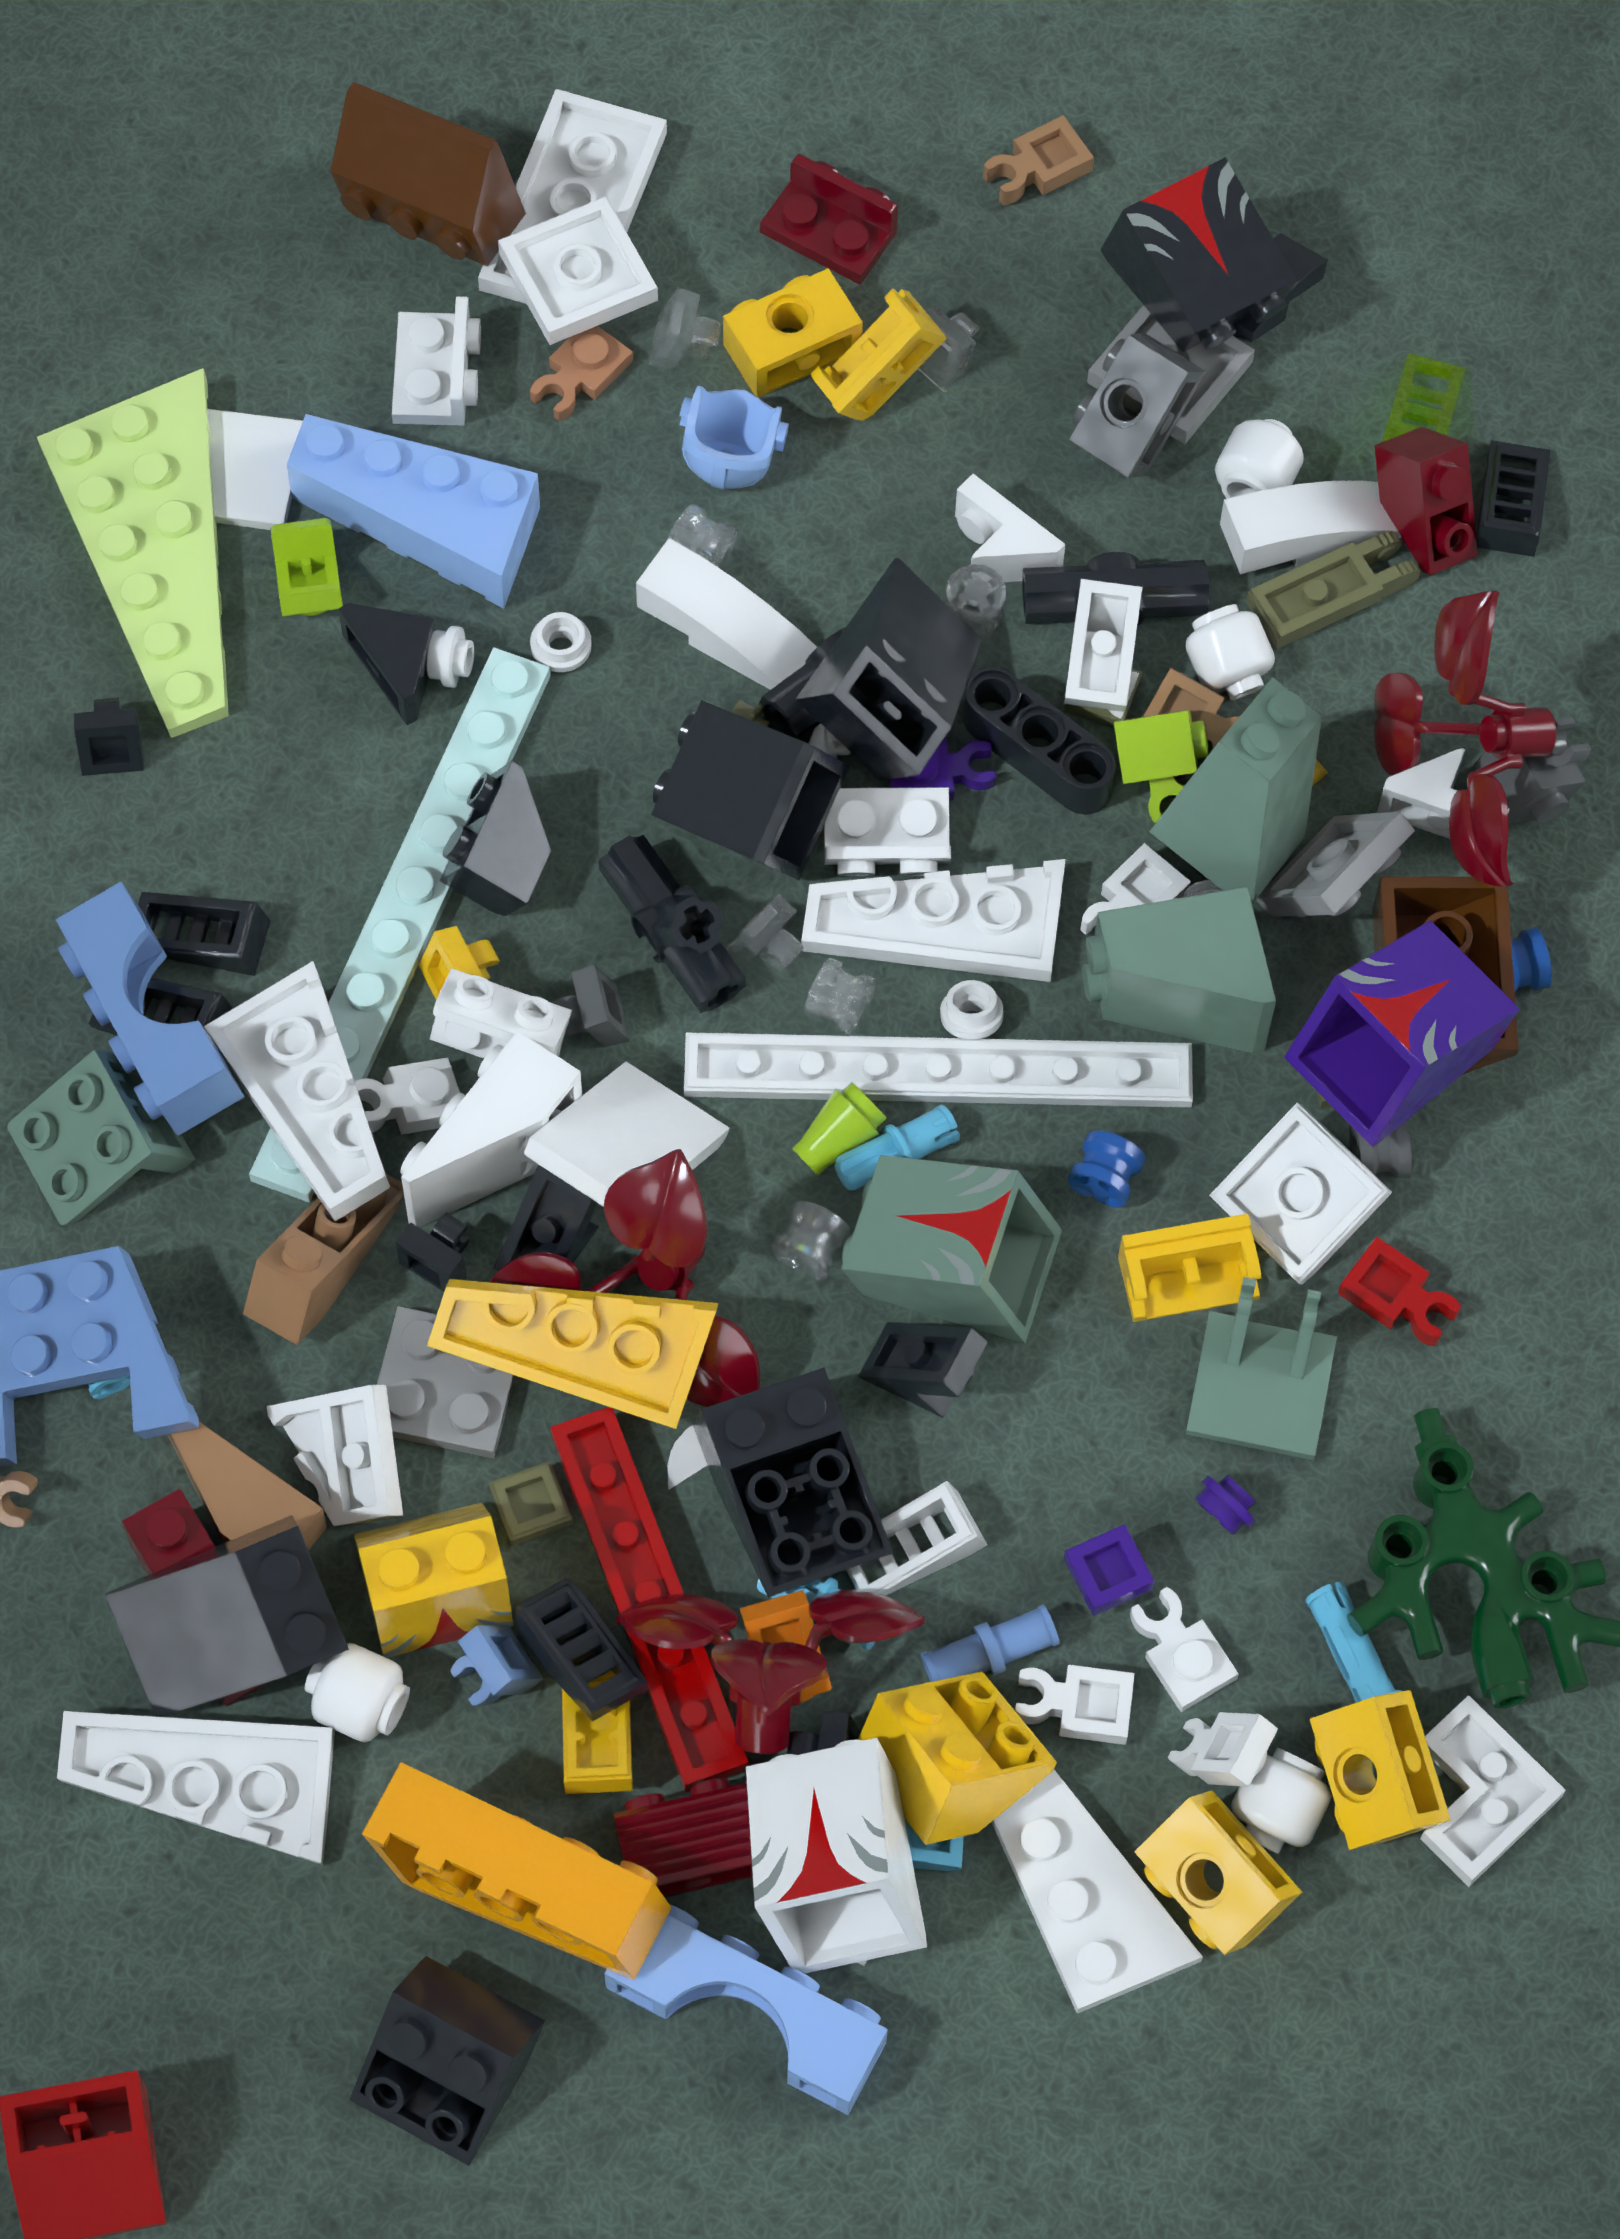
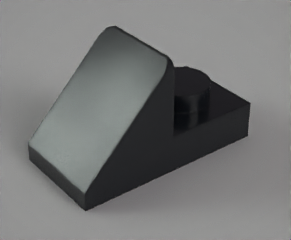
[494,1164,599,1271]
[858,1322,988,1418]

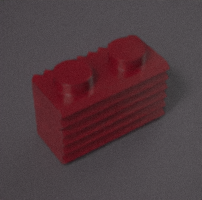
[613,1778,753,1898]

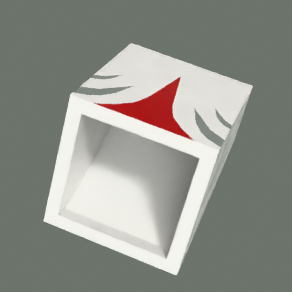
[746,1738,927,1974]

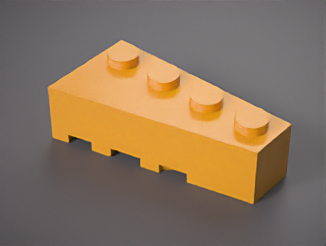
[362,1762,672,1980]

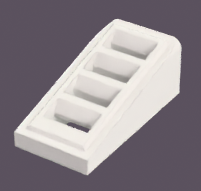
[846,1481,987,1596]

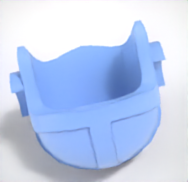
[679,386,789,490]

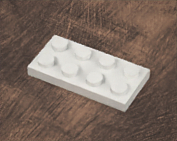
[478,89,667,304]

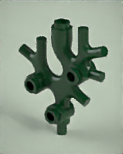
[1347,1408,1620,1709]

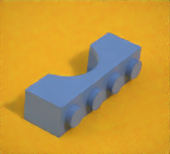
[55,881,245,1136]

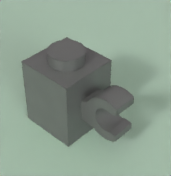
[1473,717,1591,825]

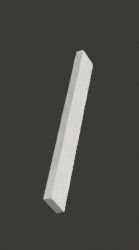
[684,1033,1193,1107]

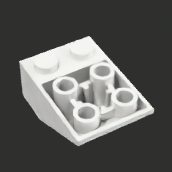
[400,1030,582,1228]

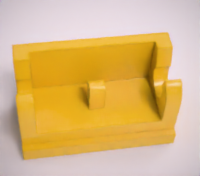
[811,288,947,421]
[1118,1214,1261,1322]

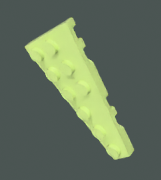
[37,368,229,738]

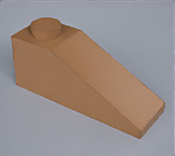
[167,1422,327,1551]

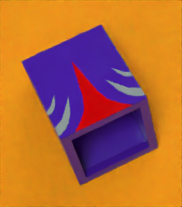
[1284,920,1520,1147]

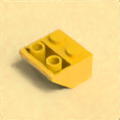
[858,1671,1057,1845]

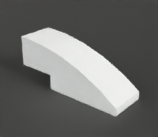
[1220,481,1402,575]
[636,538,817,690]

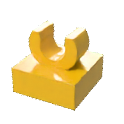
[418,926,500,1000]

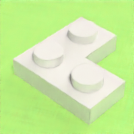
[1420,1695,1566,1887]

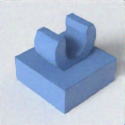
[450,1625,543,1706]

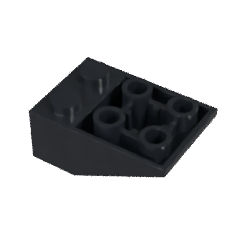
[795,558,982,780]
[692,1367,893,1598]

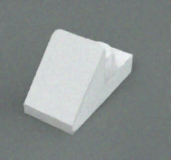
[955,474,1065,584]
[1064,579,1142,712]
[1377,748,1509,839]

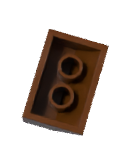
[330,82,526,266]
[1372,877,1519,1074]

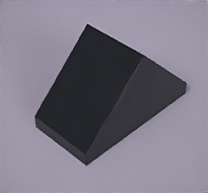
[339,603,435,725]

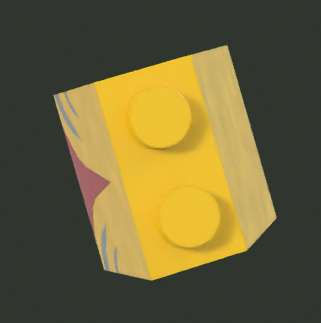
[354,1502,513,1658]

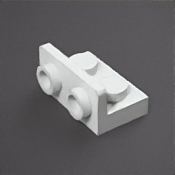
[392,296,481,426]
[824,788,951,877]
[430,968,572,1058]

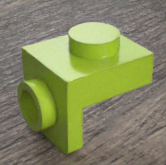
[270,518,343,616]

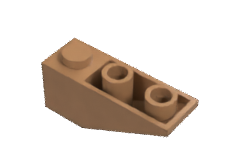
[243,1174,405,1345]

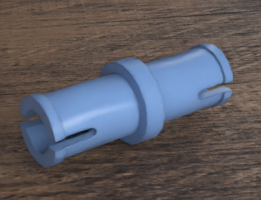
[920,1604,1060,1682]

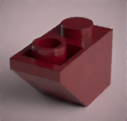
[1374,427,1478,575]

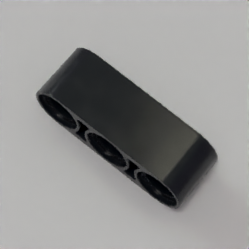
[963,667,1116,815]

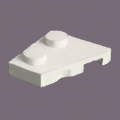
[267,1385,403,1526]

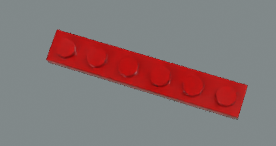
[550,1407,749,1793]

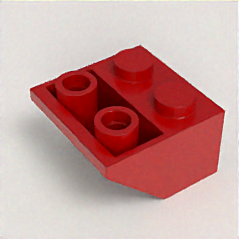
[0,2070,167,2239]

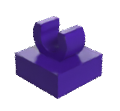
[1064,1524,1154,1616]

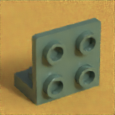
[7,1049,195,1226]

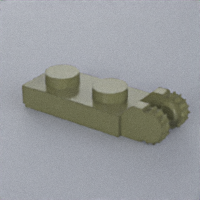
[1246,531,1421,650]

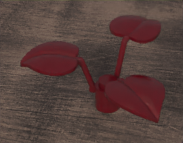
[1374,591,1556,887]
[490,1149,760,1407]
[616,1590,925,1754]

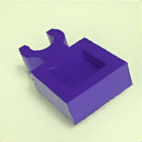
[889,737,996,801]

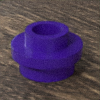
[1195,1475,1256,1535]

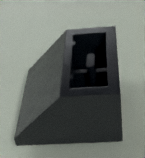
[350,1956,545,2166]

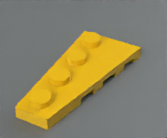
[427,1279,718,1429]

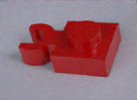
[1338,1237,1461,1347]

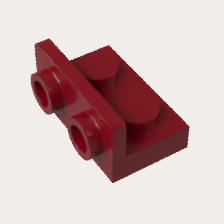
[760,154,898,285]

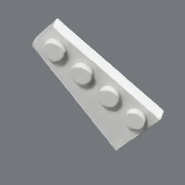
[801,859,1066,982]

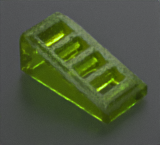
[1382,353,1465,442]

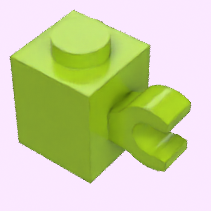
[1114,709,1209,823]

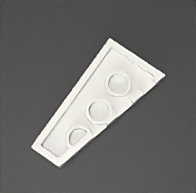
[204,961,390,1221]
[57,1711,335,1865]
[992,1770,1203,2013]

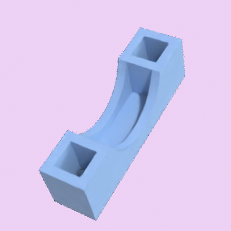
[604,1905,888,2115]

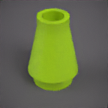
[792,1082,887,1176]

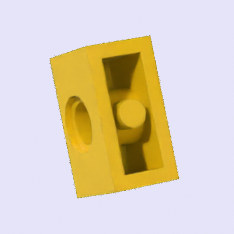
[723,268,863,398]
[1310,1690,1451,1850]
[1134,1790,1302,1955]

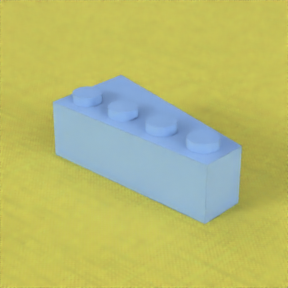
[287,414,540,609]

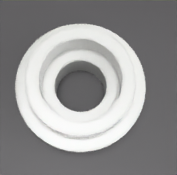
[530,612,592,672]
[427,626,474,688]
[940,980,1003,1040]

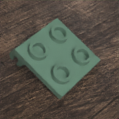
[1185,1277,1337,1460]

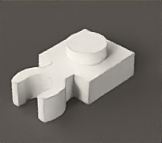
[1080,843,1191,935]
[355,1057,460,1135]
[1130,1587,1239,1712]
[1015,1665,1135,1745]
[1168,1712,1278,1787]

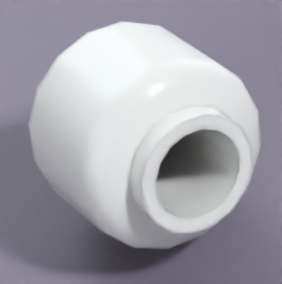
[1215,419,1304,499]
[1185,604,1275,700]
[305,1643,410,1742]
[1231,1748,1332,1854]

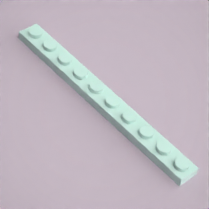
[249,647,551,1203]

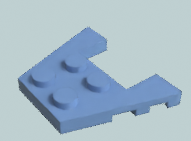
[0,1246,199,1468]

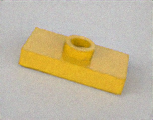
[562,1666,633,1794]

